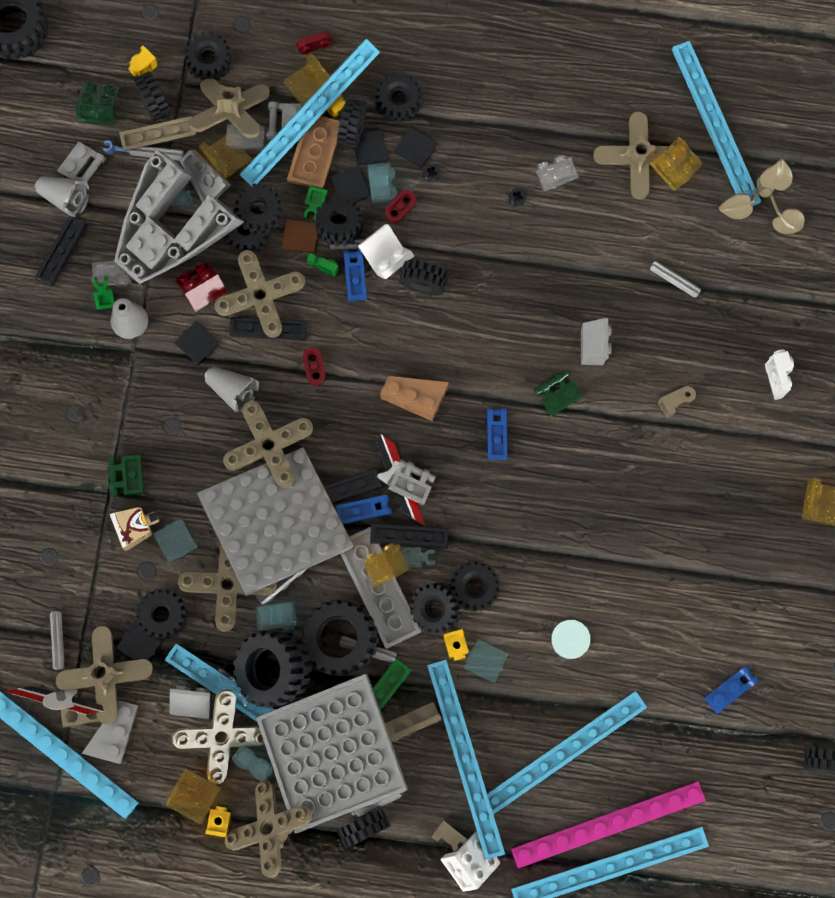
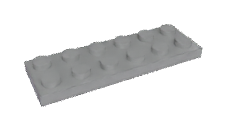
[341,527,421,649]

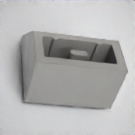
[581,318,611,365]
[170,686,215,719]

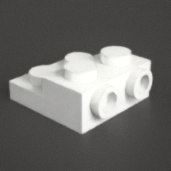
[765,349,794,400]

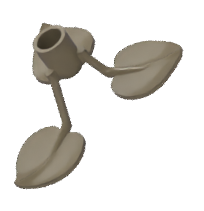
[719,158,805,234]

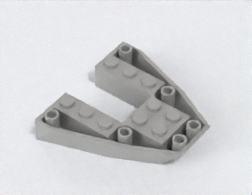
[114,149,244,284]

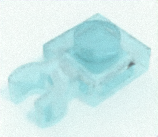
[402,547,435,568]

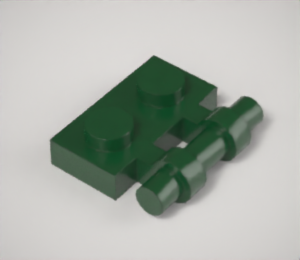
[534,370,583,417]
[107,455,144,497]

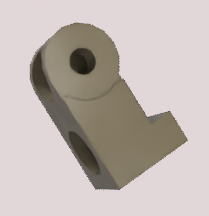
[658,386,696,419]
[61,709,99,728]
[431,820,467,852]

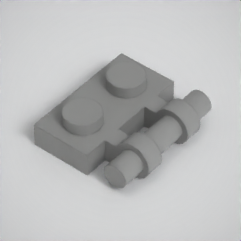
[388,460,436,505]

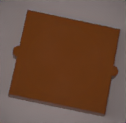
[282,219,318,253]

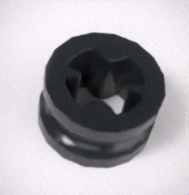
[423,164,440,182]
[508,188,526,207]

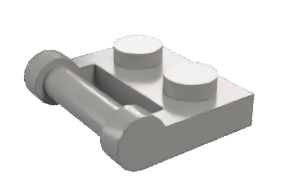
[267,102,301,141]
[57,142,106,184]

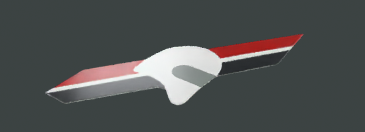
[376,435,426,527]
[4,686,104,715]

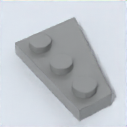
[180,150,231,203]
[82,700,138,764]

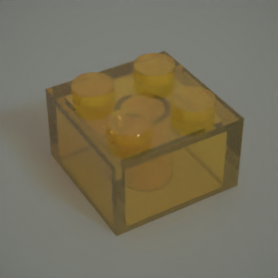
[165,768,222,824]

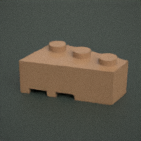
[380,376,449,421]

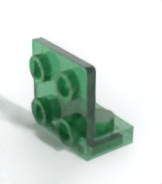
[76,82,120,125]

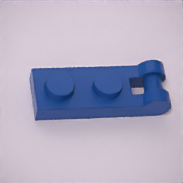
[343,249,367,301]
[487,407,507,460]
[335,495,392,525]
[704,665,759,714]

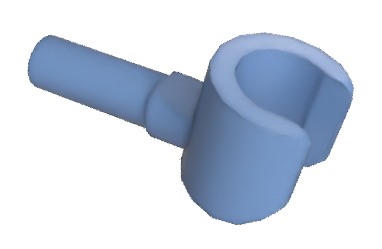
[103,140,129,155]

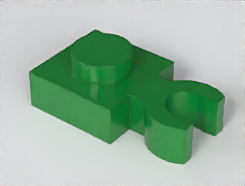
[304,186,328,221]
[306,253,339,278]
[93,276,116,310]

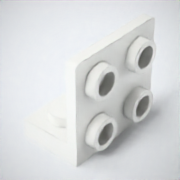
[358,224,414,279]
[441,832,500,892]

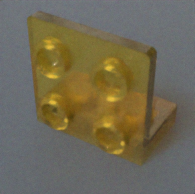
[284,53,330,106]
[199,133,252,180]
[650,137,702,191]
[802,478,835,526]
[364,543,410,588]

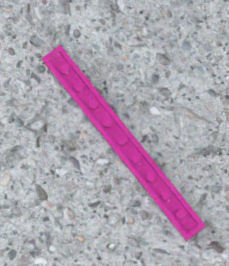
[511,781,706,868]

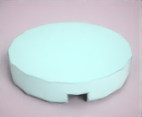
[551,620,590,659]

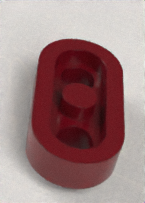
[296,31,333,54]
[385,190,416,223]
[303,348,326,386]

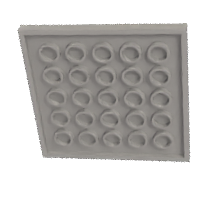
[197,447,353,596]
[256,674,408,833]

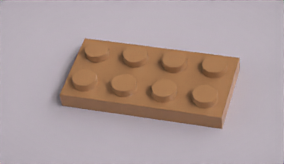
[287,116,340,189]

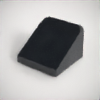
[218,662,237,683]

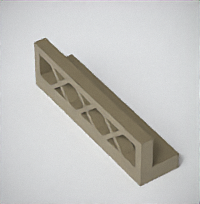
[119,116,196,151]
[385,702,442,743]

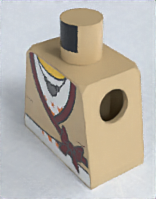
[109,507,160,551]

